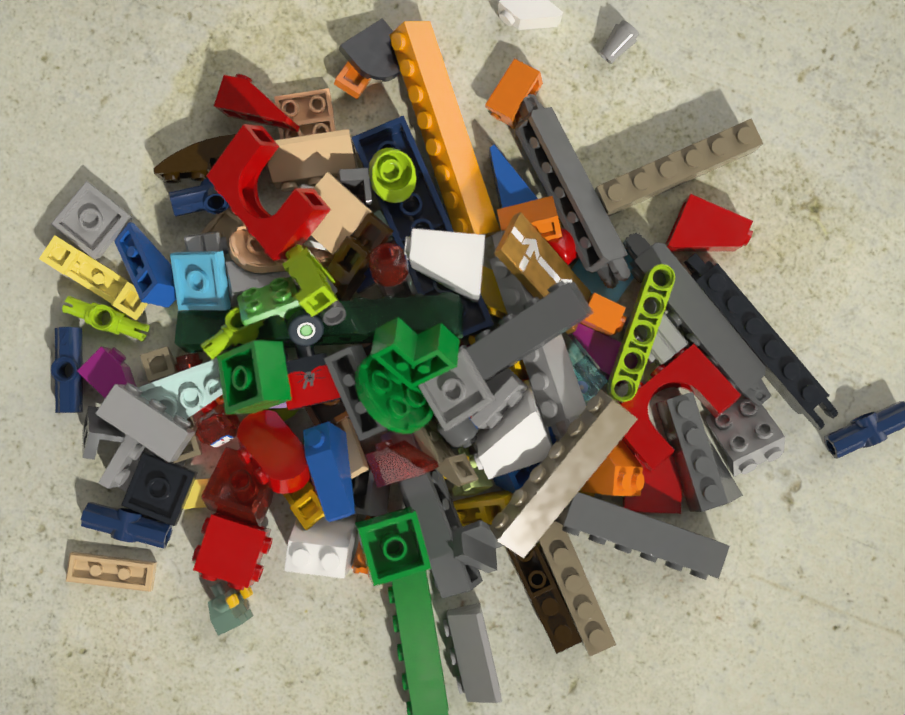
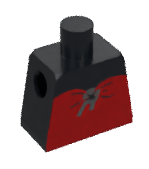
[286,343,341,411]

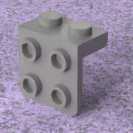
[470,368,528,429]
[706,397,785,477]

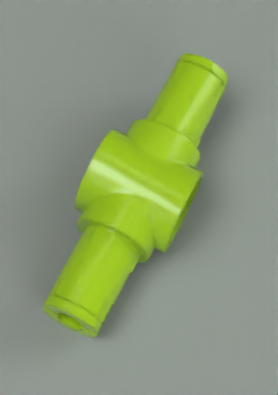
[62,296,150,341]
[200,307,268,360]

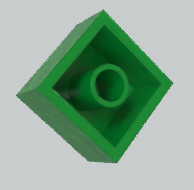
[217,341,292,414]
[355,506,432,587]

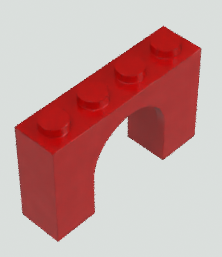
[207,124,331,260]
[616,344,741,472]

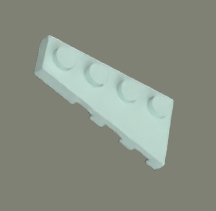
[138,358,222,420]

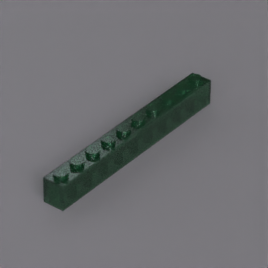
[174,292,463,353]

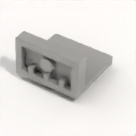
[98,434,186,492]

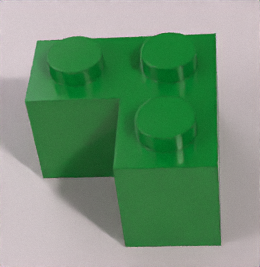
[371,317,460,389]

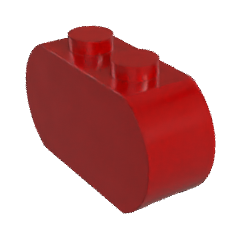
[237,410,311,494]

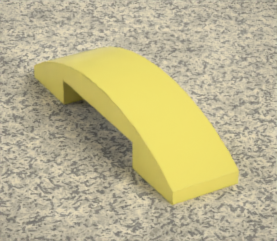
[39,235,148,320]

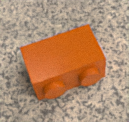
[579,293,627,336]

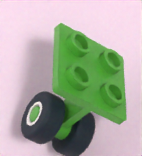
[237,276,324,346]

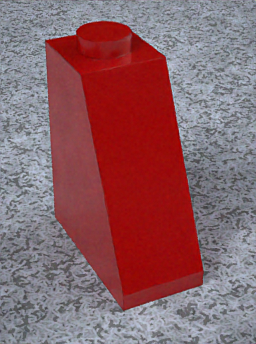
[665,194,753,252]

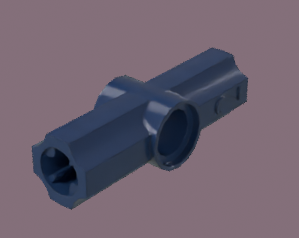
[169,178,259,217]
[51,327,84,413]
[824,401,905,459]
[80,502,173,549]

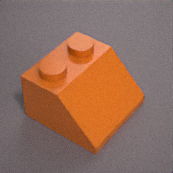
[582,439,644,496]

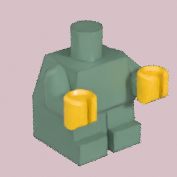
[208,582,254,636]

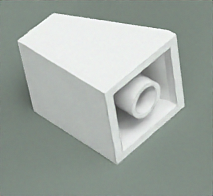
[405,229,485,302]
[473,380,552,479]
[284,513,358,578]

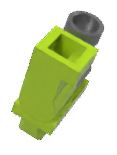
[282,244,346,325]

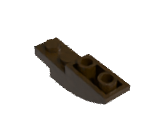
[153,134,236,184]
[326,213,394,308]
[506,544,583,654]

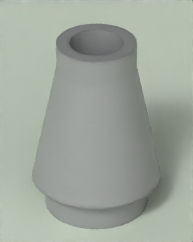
[599,20,639,64]

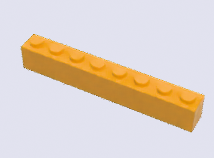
[389,21,500,239]

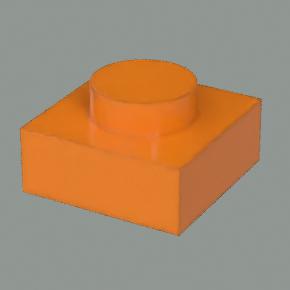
[334,61,372,99]

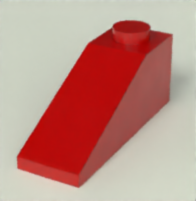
[214,74,300,132]

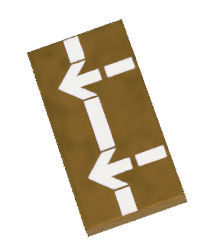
[494,212,591,334]

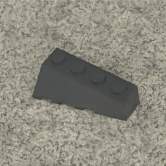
[655,392,743,512]

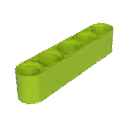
[606,264,675,402]

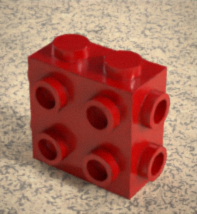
[192,512,273,590]

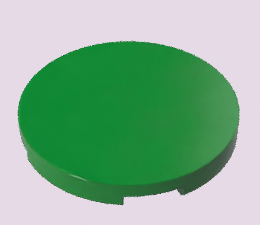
[355,353,434,434]

